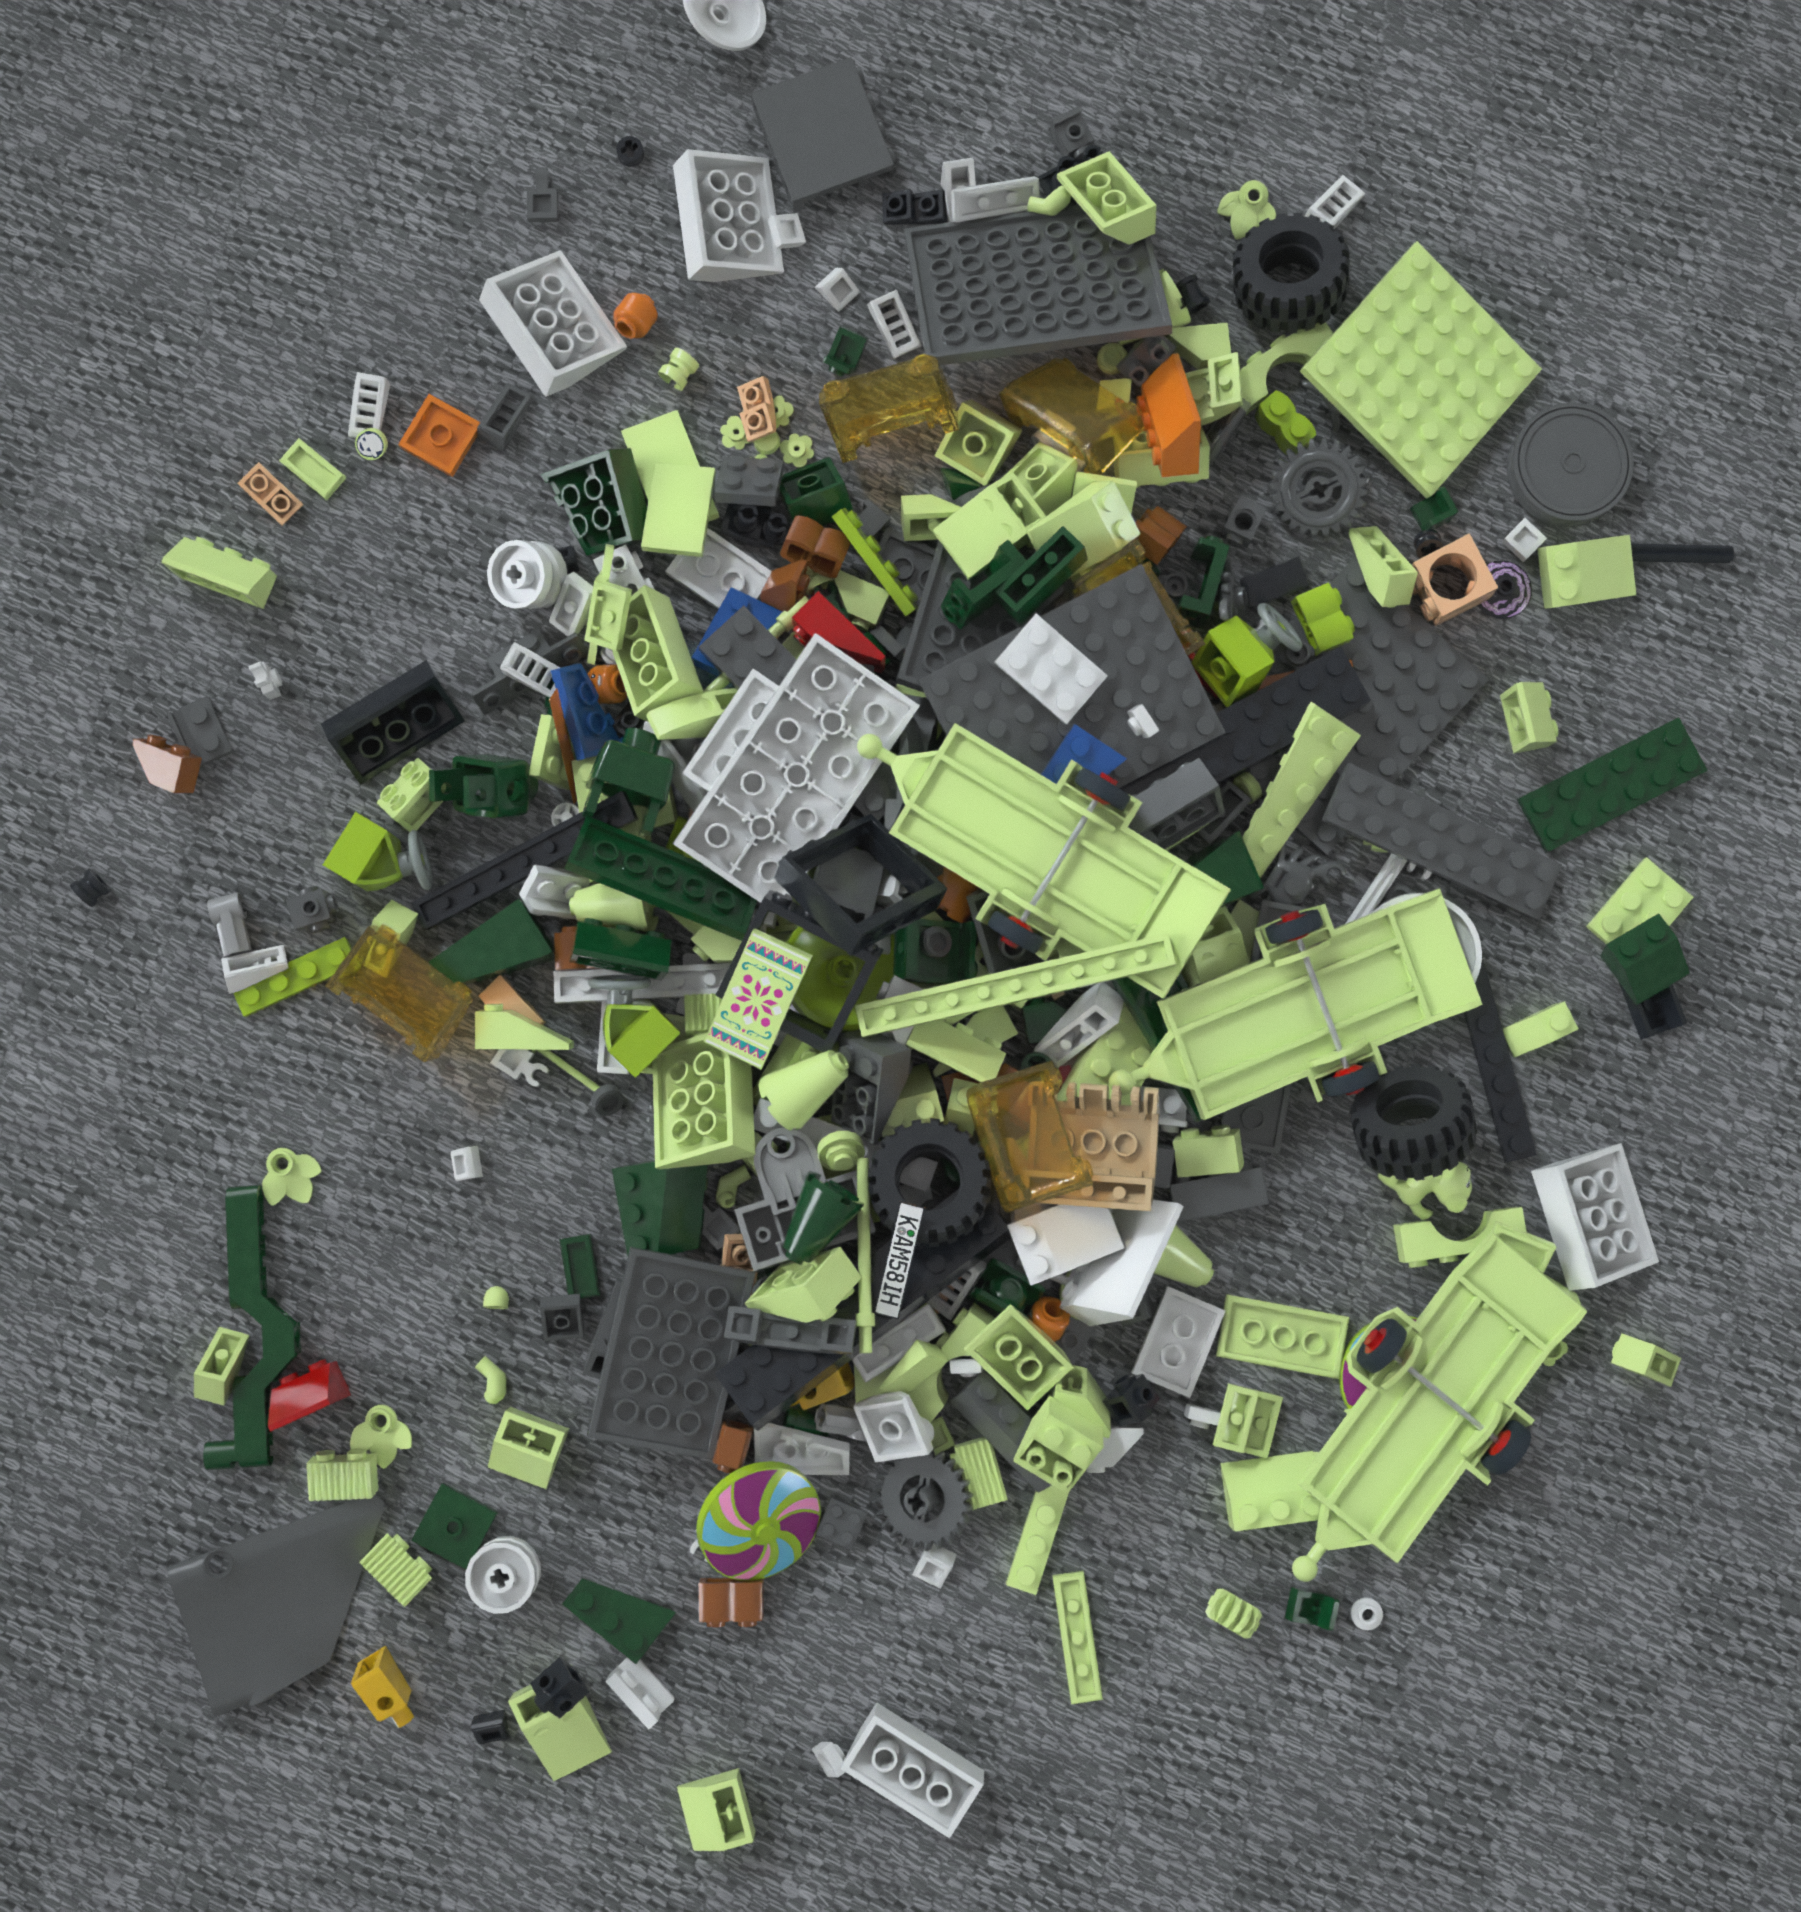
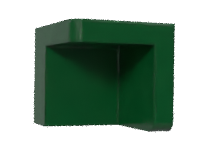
[1410,486,1459,531]

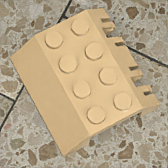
[1022,1080,1160,1211]

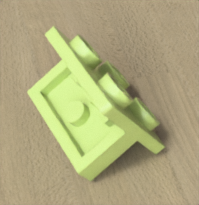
[377,758,446,832]

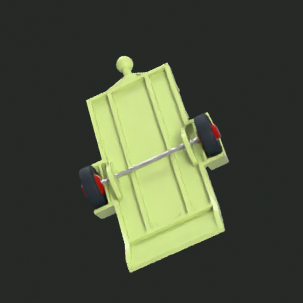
[857,723,1231,999]
[1109,888,1483,1120]
[1292,1232,1587,1582]

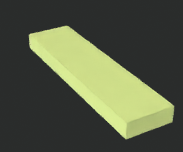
[1052,1571,1103,1704]

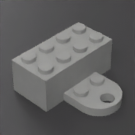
[734,1127,876,1273]

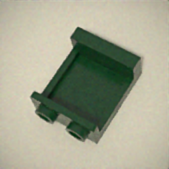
[1173,536,1230,629]
[941,540,1027,630]
[893,919,979,985]

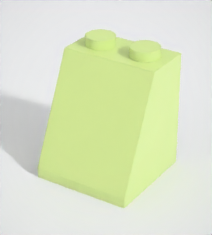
[881,1063,944,1138]

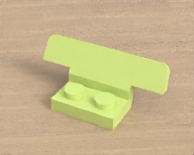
[584,544,632,665]

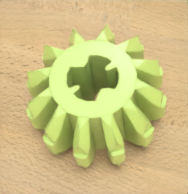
[1205,1589,1262,1638]

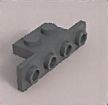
[471,629,588,714]

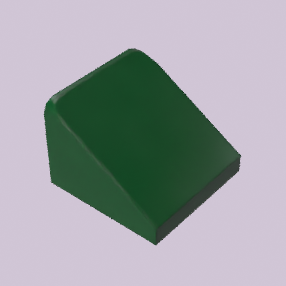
[940,468,980,500]

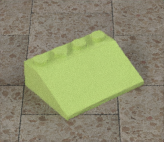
[652,1033,755,1169]

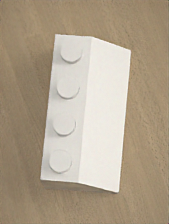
[841,1702,984,1838]

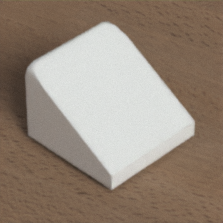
[815,268,860,312]
[912,1543,956,1589]

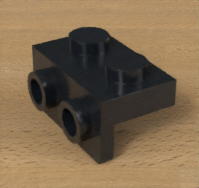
[1619,983,1687,1040]

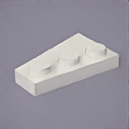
[754,1423,850,1475]

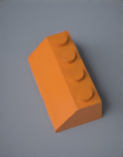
[1136,353,1201,477]

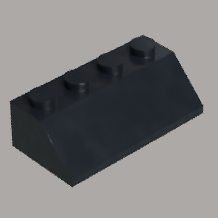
[321,660,465,785]

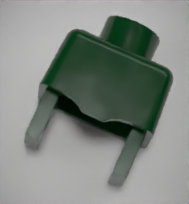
[581,728,675,838]
[429,754,538,818]

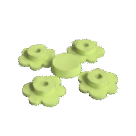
[720,395,814,468]

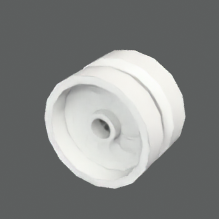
[487,540,567,609]
[465,1536,541,1614]

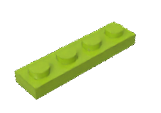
[832,508,918,616]
[233,937,359,1017]

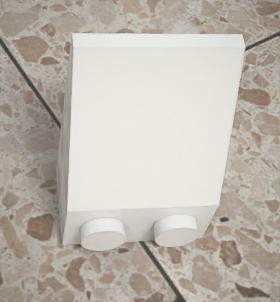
[1007,1204,1125,1285]

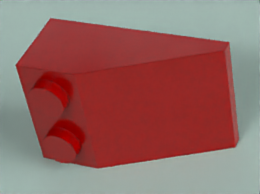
[792,591,885,673]
[268,1359,351,1432]

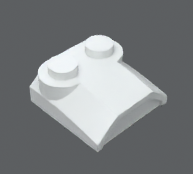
[853,1391,935,1462]

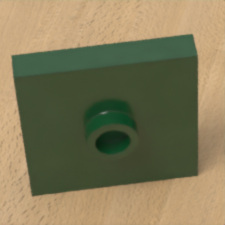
[411,1482,498,1570]

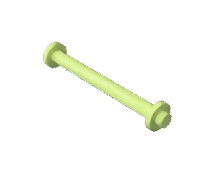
[531,1050,600,1092]

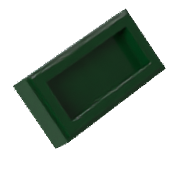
[559,1234,601,1299]

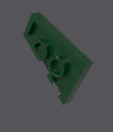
[562,1578,676,1664]

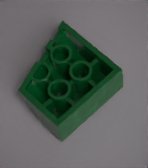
[540,448,647,556]
[612,1160,708,1256]

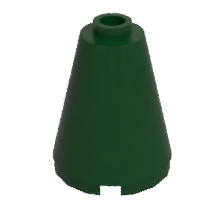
[783,1171,864,1265]

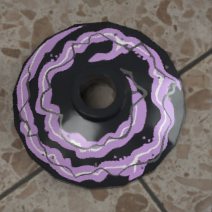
[1477,560,1532,619]

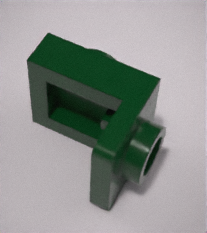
[823,326,869,377]
[1284,1587,1340,1631]

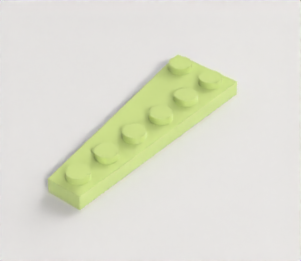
[1242,702,1361,878]

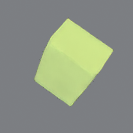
[880,1339,948,1394]

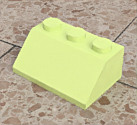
[1057,151,1156,245]
[1109,424,1210,488]
[161,537,277,609]
[905,1019,1006,1087]
[1220,1451,1321,1531]

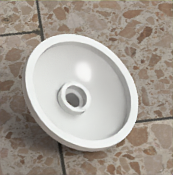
[683,0,766,51]

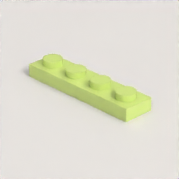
[1006,1485,1069,1595]

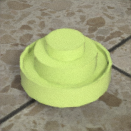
[817,1131,865,1171]

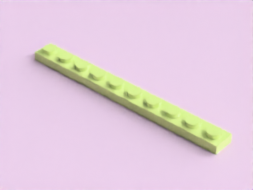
[855,933,1176,1038]

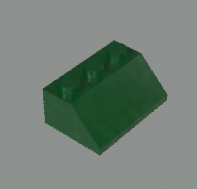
[569,918,672,981]

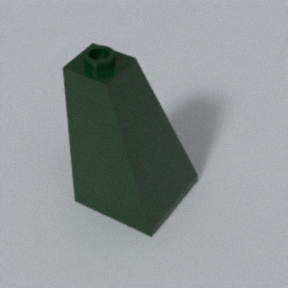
[1185,831,1264,908]
[429,899,555,990]

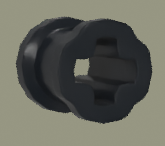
[1175,274,1210,315]

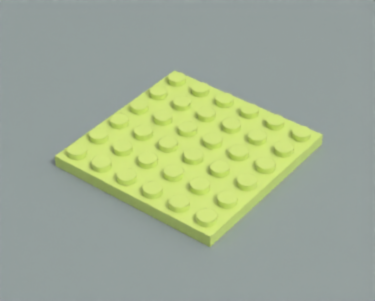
[1300,241,1542,499]

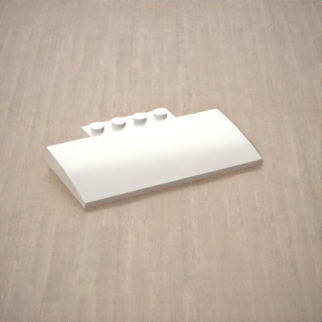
[673,633,920,903]

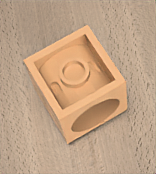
[1412,533,1498,626]

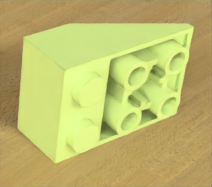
[933,472,1046,580]
[1180,906,1250,988]
[508,1664,612,1781]

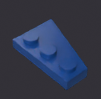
[691,587,782,677]
[551,663,623,761]
[1041,724,1127,784]

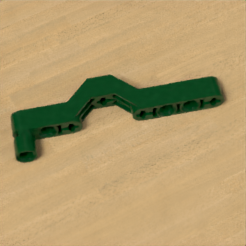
[203,1185,301,1470]

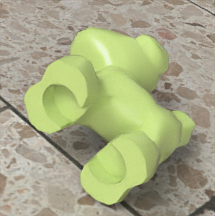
[1378,1162,1472,1220]

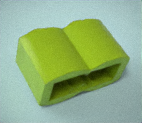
[1255,390,1316,455]
[1291,582,1355,656]

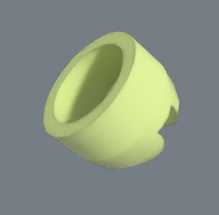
[483,1286,509,1309]

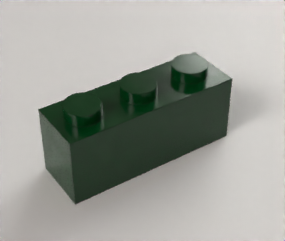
[995,526,1088,624]

